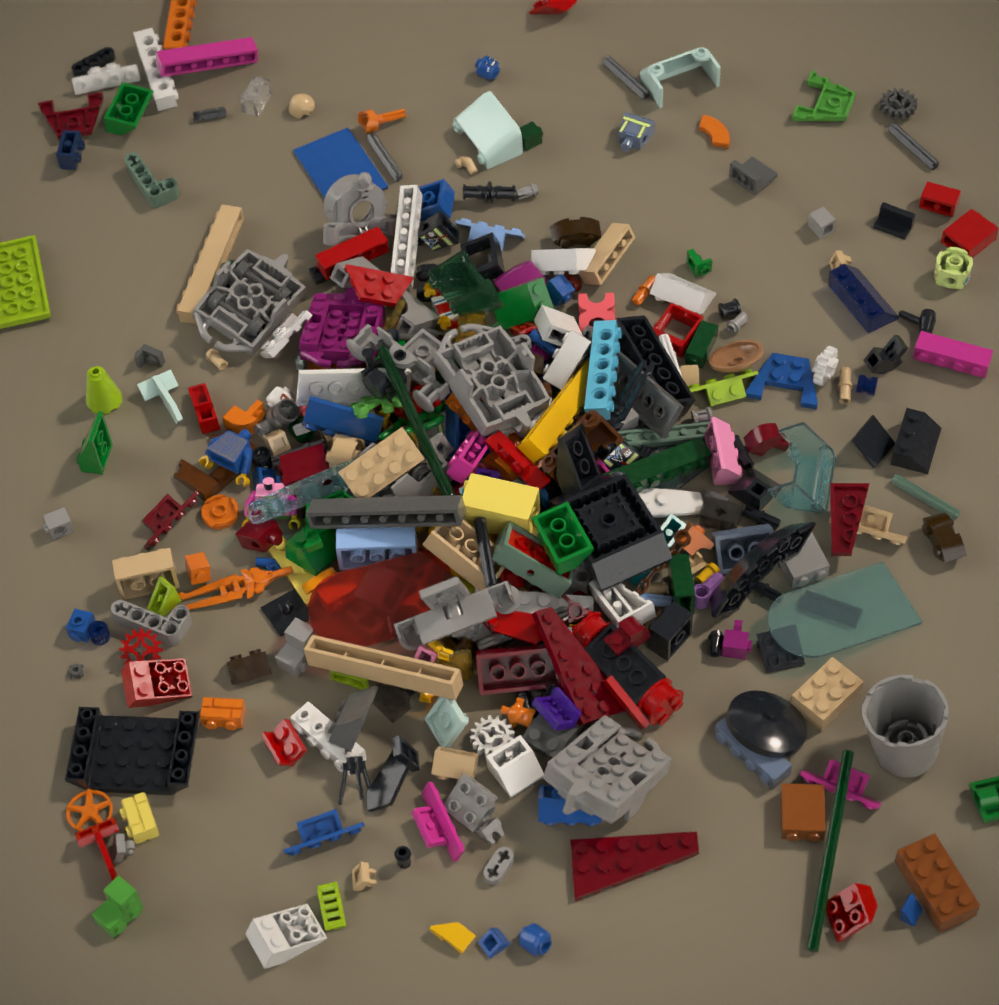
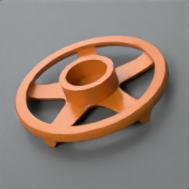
[66,789,113,831]

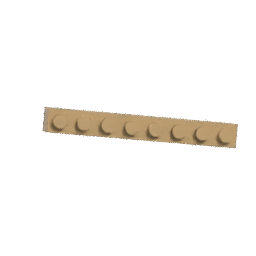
[176,205,244,325]
[304,635,463,700]

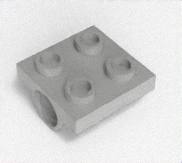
[444,773,498,832]

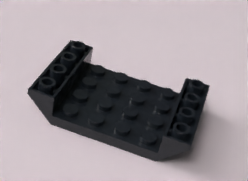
[65,707,200,795]

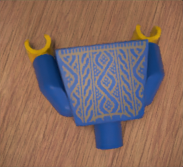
[199,429,253,487]

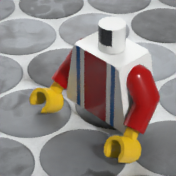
[423,283,477,334]

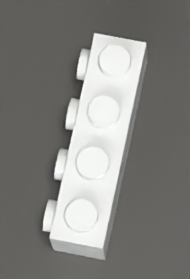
[291,701,367,776]

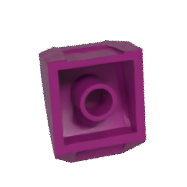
[494,261,547,291]

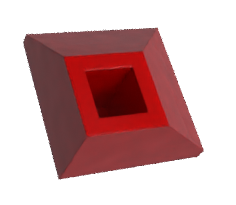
[529,0,578,15]
[826,883,878,942]

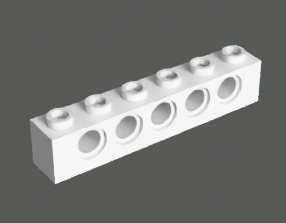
[133,28,179,111]
[391,185,423,288]

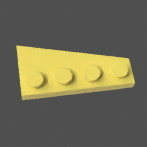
[268,537,324,607]

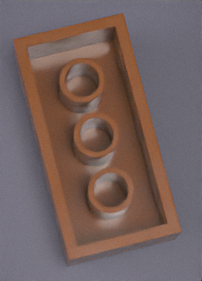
[895,833,980,933]

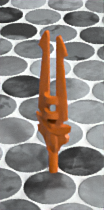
[178,566,294,610]

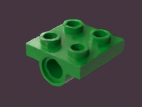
[969,776,999,823]

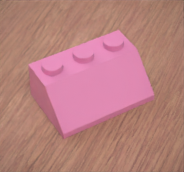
[704,417,742,486]

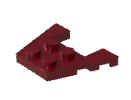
[38,92,104,140]

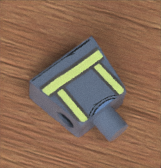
[618,112,655,152]

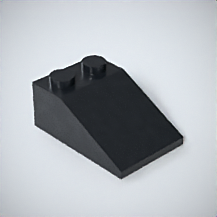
[556,423,601,495]

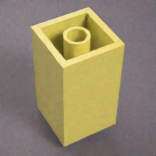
[463,473,540,535]

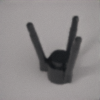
[338,756,371,805]

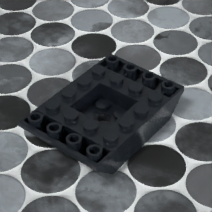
[547,470,672,592]

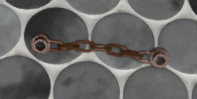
[635,529,691,596]

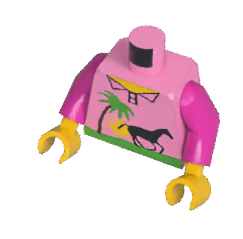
[242,477,302,530]

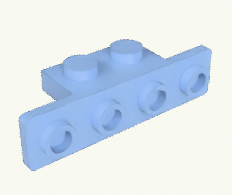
[455,218,525,251]

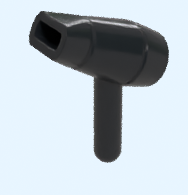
[899,309,936,335]

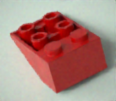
[121,658,192,708]

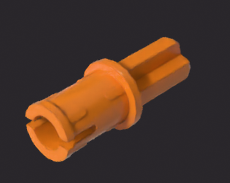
[632,275,656,306]

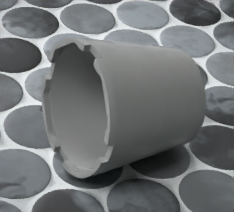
[862,675,948,778]

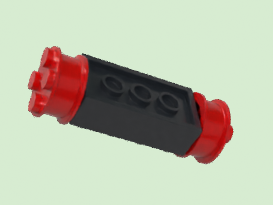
[572,611,684,726]

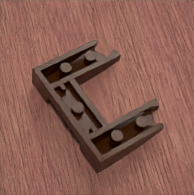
[174,429,257,502]

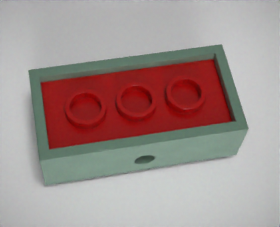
[492,521,575,599]

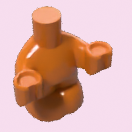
[500,697,536,729]

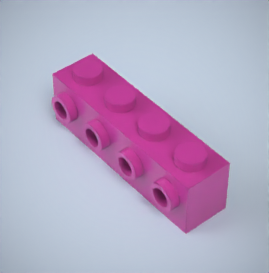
[913,331,994,378]
[446,429,493,485]

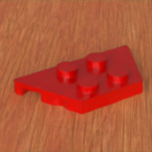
[344,264,413,307]

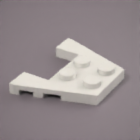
[259,310,312,359]

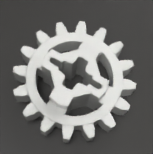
[812,346,839,386]
[470,715,515,758]

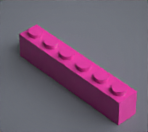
[156,37,258,77]

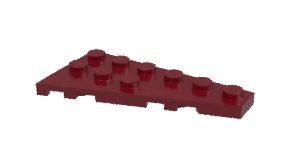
[532,607,625,726]
[570,831,699,902]

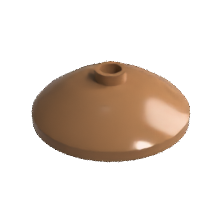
[709,340,764,373]

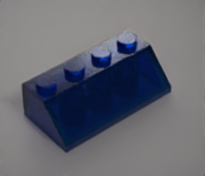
[828,264,899,333]

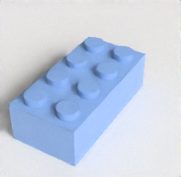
[336,527,418,570]

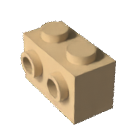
[431,746,479,782]

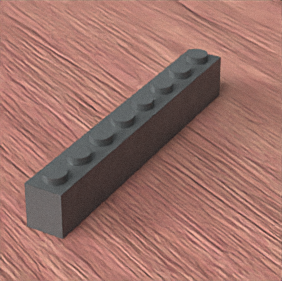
[306,495,466,529]

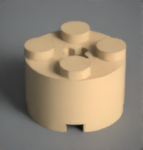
[326,434,365,472]

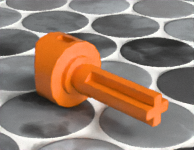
[357,109,406,134]

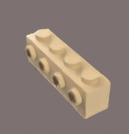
[579,223,635,286]

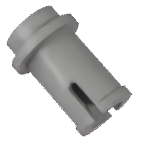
[516,183,539,200]
[726,312,749,334]

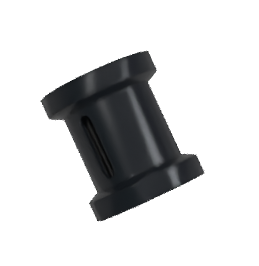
[718,298,741,319]

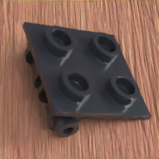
[756,625,805,673]

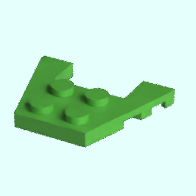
[792,71,856,121]

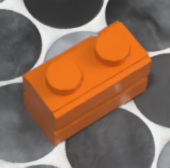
[200,697,246,730]

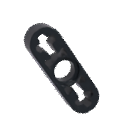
[71,47,116,77]

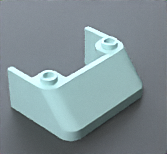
[640,47,721,108]

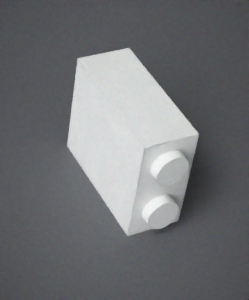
[534,305,583,347]

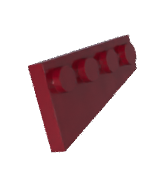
[830,483,870,556]

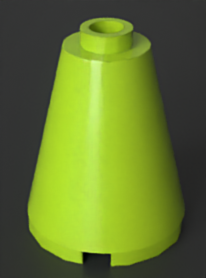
[86,366,123,415]

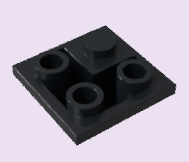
[728,467,782,511]

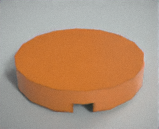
[200,494,239,529]

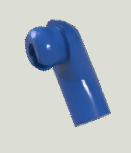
[256,557,281,571]

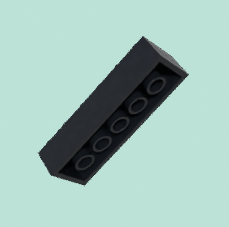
[615,315,696,417]

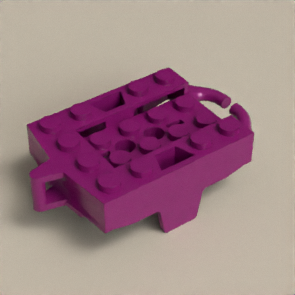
[299,287,386,368]

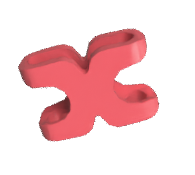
[578,292,615,333]

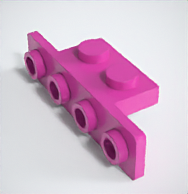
[800,759,882,810]
[411,782,464,862]

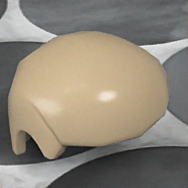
[289,93,315,119]

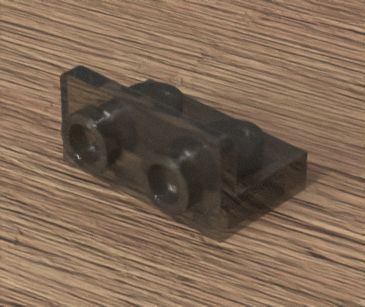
[373,682,411,723]

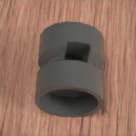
[266,398,300,430]

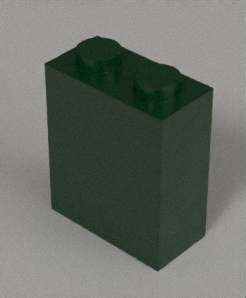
[668,554,695,615]

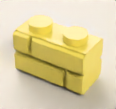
[119,792,160,844]

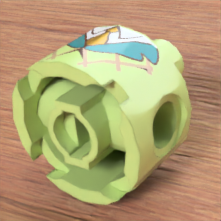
[934,247,973,290]

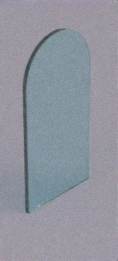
[768,562,922,658]

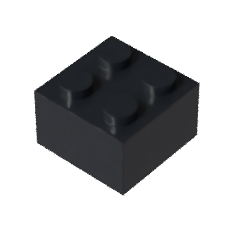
[648,601,693,662]

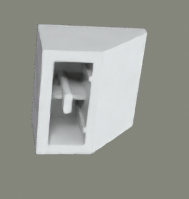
[486,735,544,798]

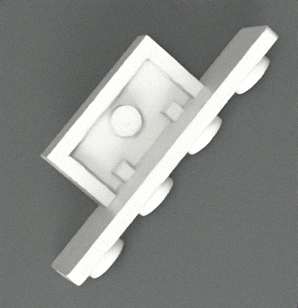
[72,63,140,95]

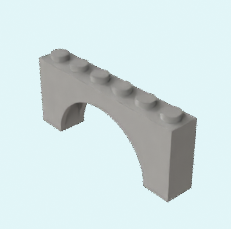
[330,256,440,334]

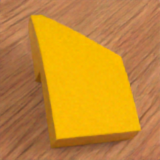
[428,922,476,954]

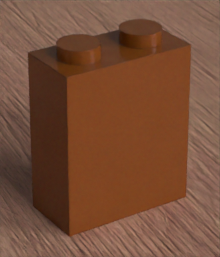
[781,784,826,842]

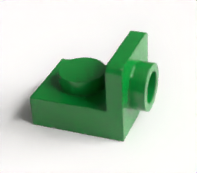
[686,248,713,277]

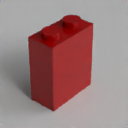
[941,208,999,258]

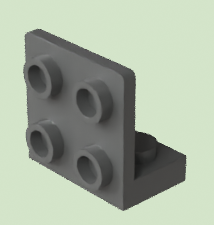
[729,157,778,195]

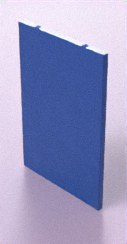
[293,127,389,199]

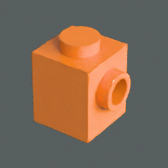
[185,552,211,585]

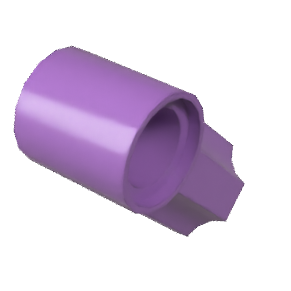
[694,572,724,609]

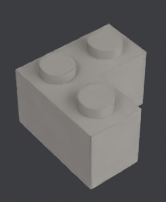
[275,617,317,678]

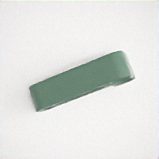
[124,152,180,208]

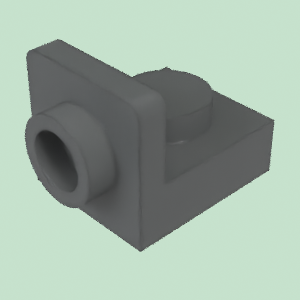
[134,344,165,368]

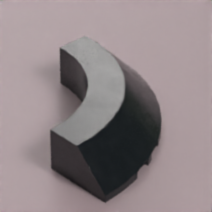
[710,522,816,619]

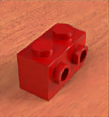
[919,181,961,217]

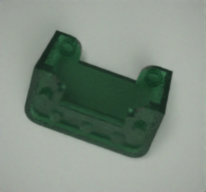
[427,250,503,317]

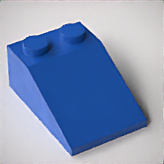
[397,179,455,222]

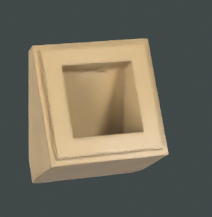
[680,365,700,388]

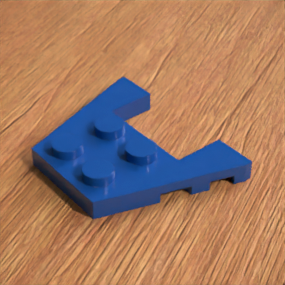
[745,353,818,409]

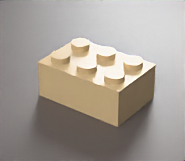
[112,548,180,600]
[791,657,864,732]

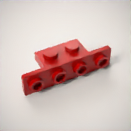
[485,430,550,491]

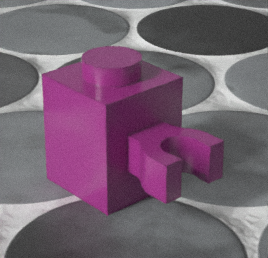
[722,620,752,660]

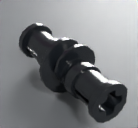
[462,181,516,204]

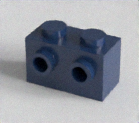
[56,130,85,170]

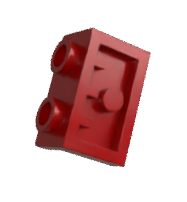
[261,719,307,767]

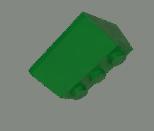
[104,82,154,136]
[532,501,594,576]
[286,525,343,576]

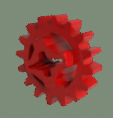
[119,628,163,665]

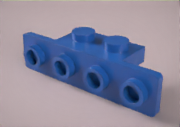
[283,809,365,856]

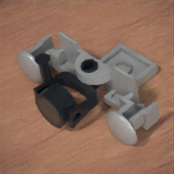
[346,324,450,412]

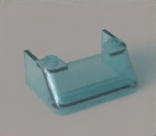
[768,422,836,513]

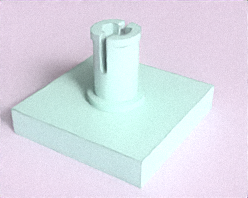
[424,697,469,748]

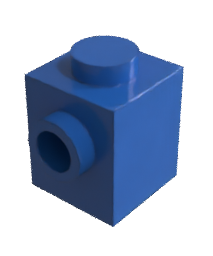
[546,274,575,306]
[66,609,97,643]

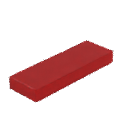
[602,676,650,730]

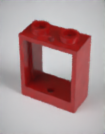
[653,303,704,358]

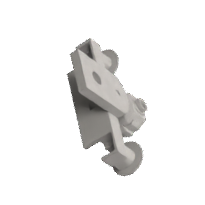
[394,576,521,650]

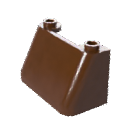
[542,410,625,483]

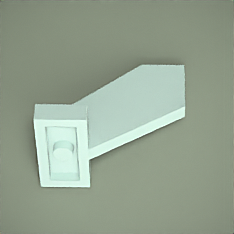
[137,369,183,424]

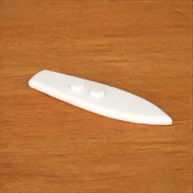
[638,488,704,518]

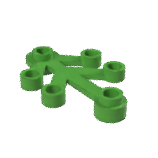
[350,394,402,419]

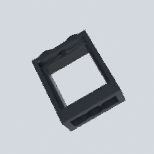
[460,232,505,287]

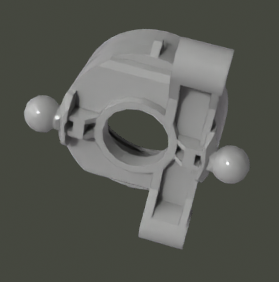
[323,172,397,245]

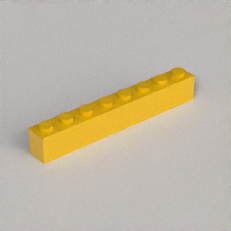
[518,357,590,463]

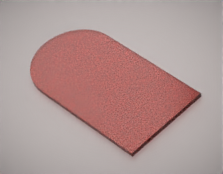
[308,550,452,647]

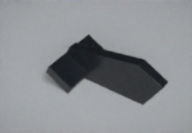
[366,736,420,812]

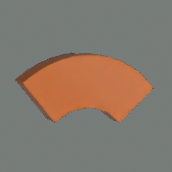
[699,115,730,149]

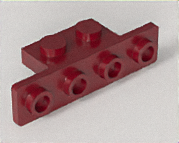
[141,491,199,549]

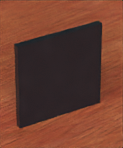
[852,415,895,468]
[261,589,314,637]

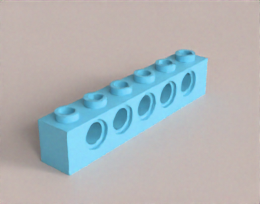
[584,320,622,420]

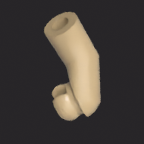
[455,156,478,175]

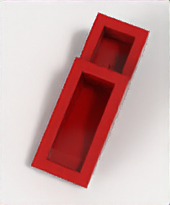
[188,383,221,435]

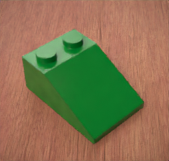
[488,278,554,330]
[76,411,113,475]

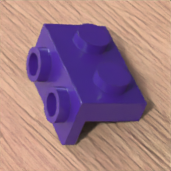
[532,687,581,731]

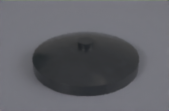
[726,690,808,758]

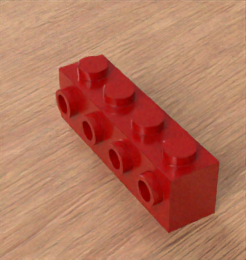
[315,226,389,280]

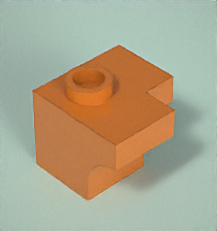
[681,522,715,556]

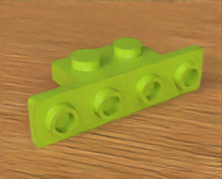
[688,369,758,407]

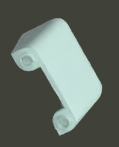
[452,91,523,170]

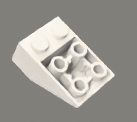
[245,904,327,969]

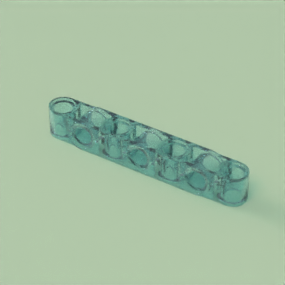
[246,456,360,524]

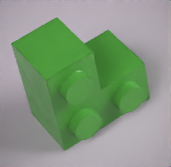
[92,875,144,938]

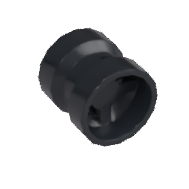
[252,446,273,469]

